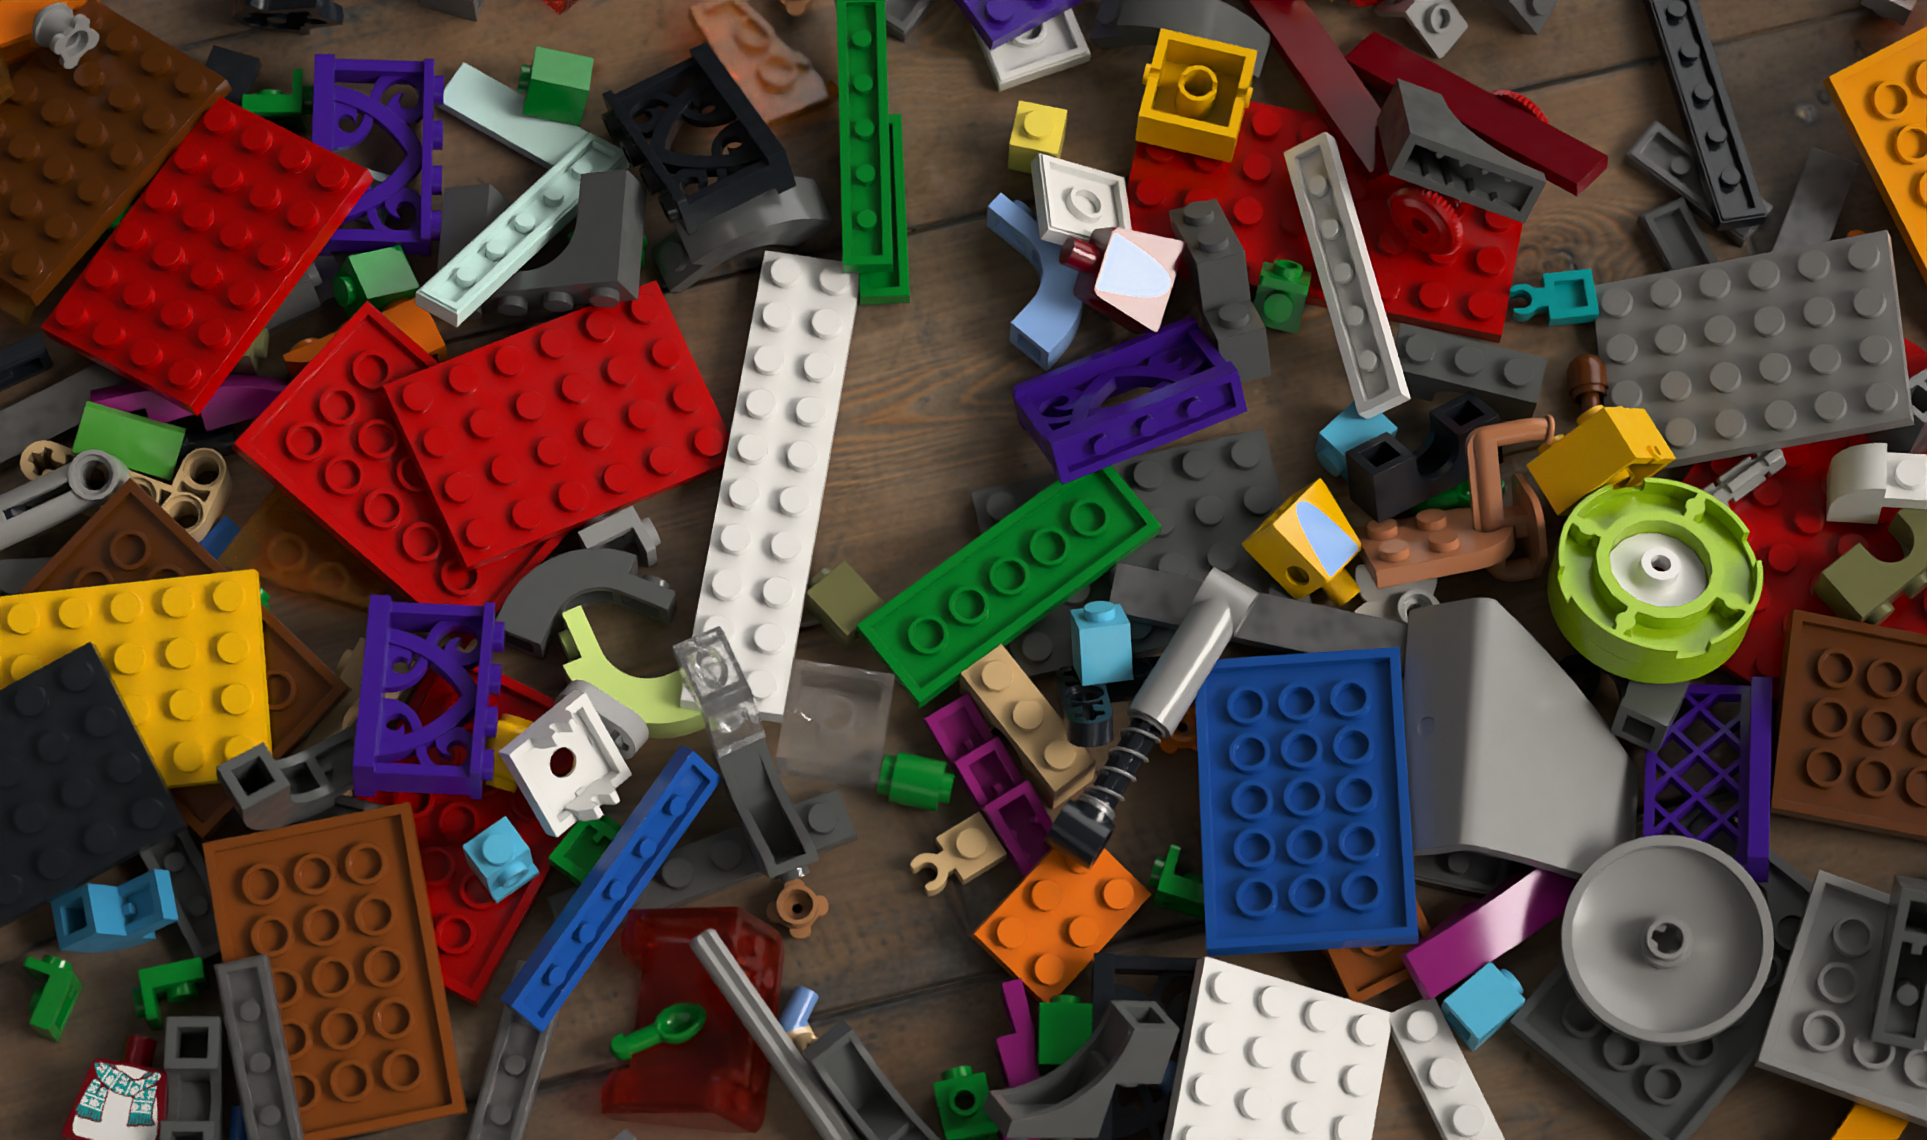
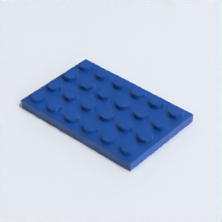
[1195,647,1419,956]

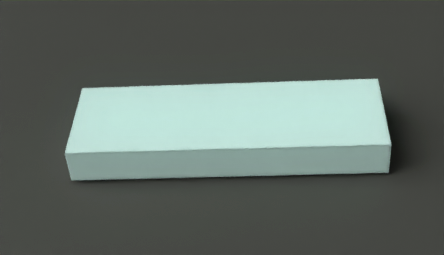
[438,62,588,170]

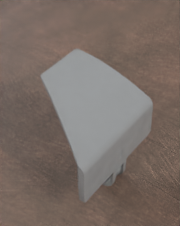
[1403,598,1639,880]

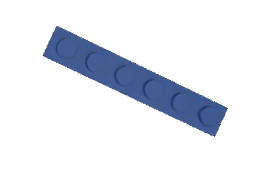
[499,745,722,1033]

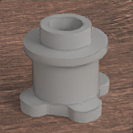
[32,2,99,69]

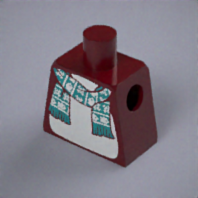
[61,1034,168,1140]

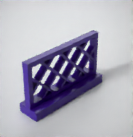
[1643,677,1772,883]

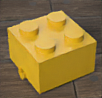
[1135,28,1258,163]
[1526,405,1676,516]

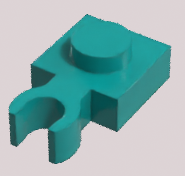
[1509,269,1599,327]

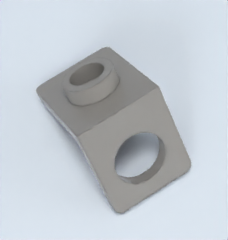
[1373,0,1468,58]

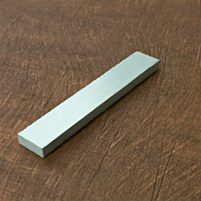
[415,133,629,327]

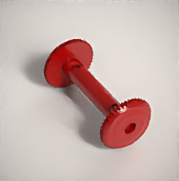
[1390,89,1550,255]

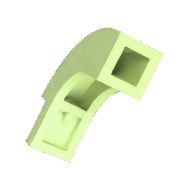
[558,605,718,739]

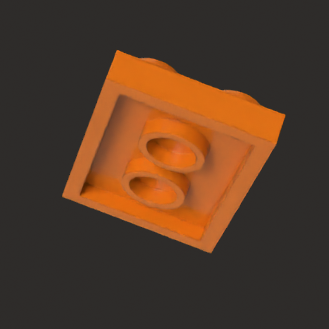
[970,848,1152,1004]

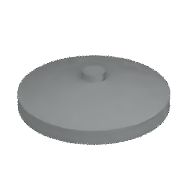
[1560,835,1774,1046]

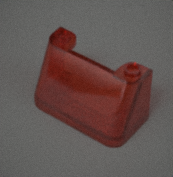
[600,906,784,1133]

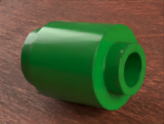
[877,752,955,812]

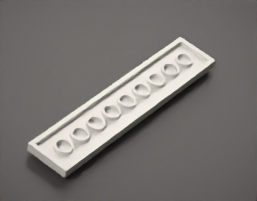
[680,250,860,723]

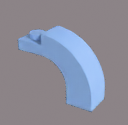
[987,193,1084,371]

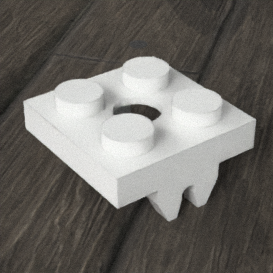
[499,690,632,837]

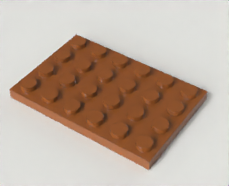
[202,802,467,1140]

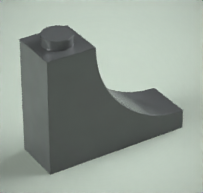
[1376,78,1547,224]

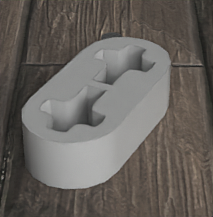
[554,679,649,760]

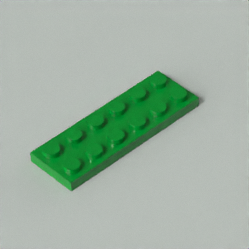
[856,465,1162,708]

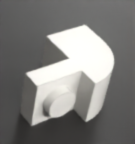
[1826,443,1927,524]

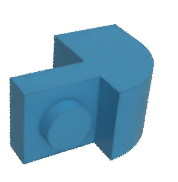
[51,869,178,953]

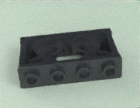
[601,42,797,236]
[1088,953,1220,1140]

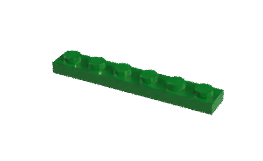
[836,0,893,273]

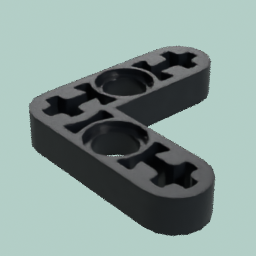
[1056,656,1160,747]

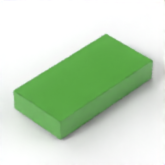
[72,400,186,480]

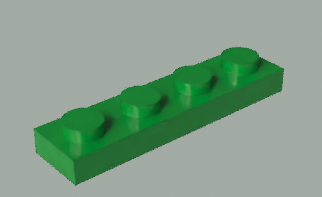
[859,114,910,305]

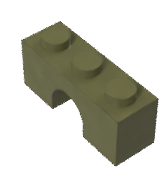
[1812,508,1927,625]

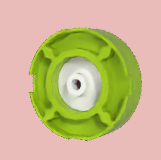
[1547,478,1763,684]

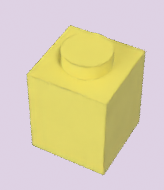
[1008,100,1068,174]

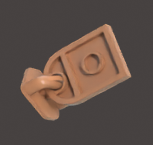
[1352,414,1555,589]

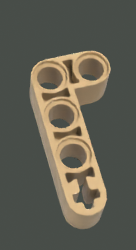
[20,440,233,542]

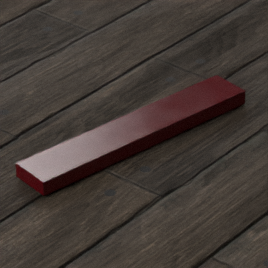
[1241,0,1388,181]
[1345,31,1608,196]

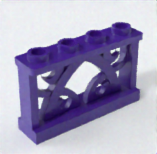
[312,54,444,257]
[1011,316,1247,485]
[353,595,505,799]

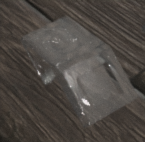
[672,626,766,758]

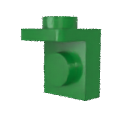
[242,69,314,133]
[1254,259,1312,334]
[548,815,622,886]
[1148,844,1205,921]
[22,954,83,1043]
[132,957,211,1031]

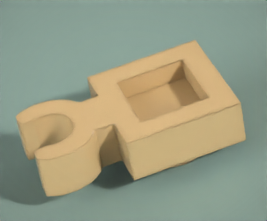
[910,812,1007,896]

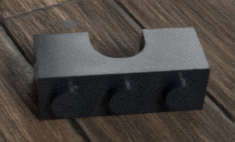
[1345,391,1503,524]

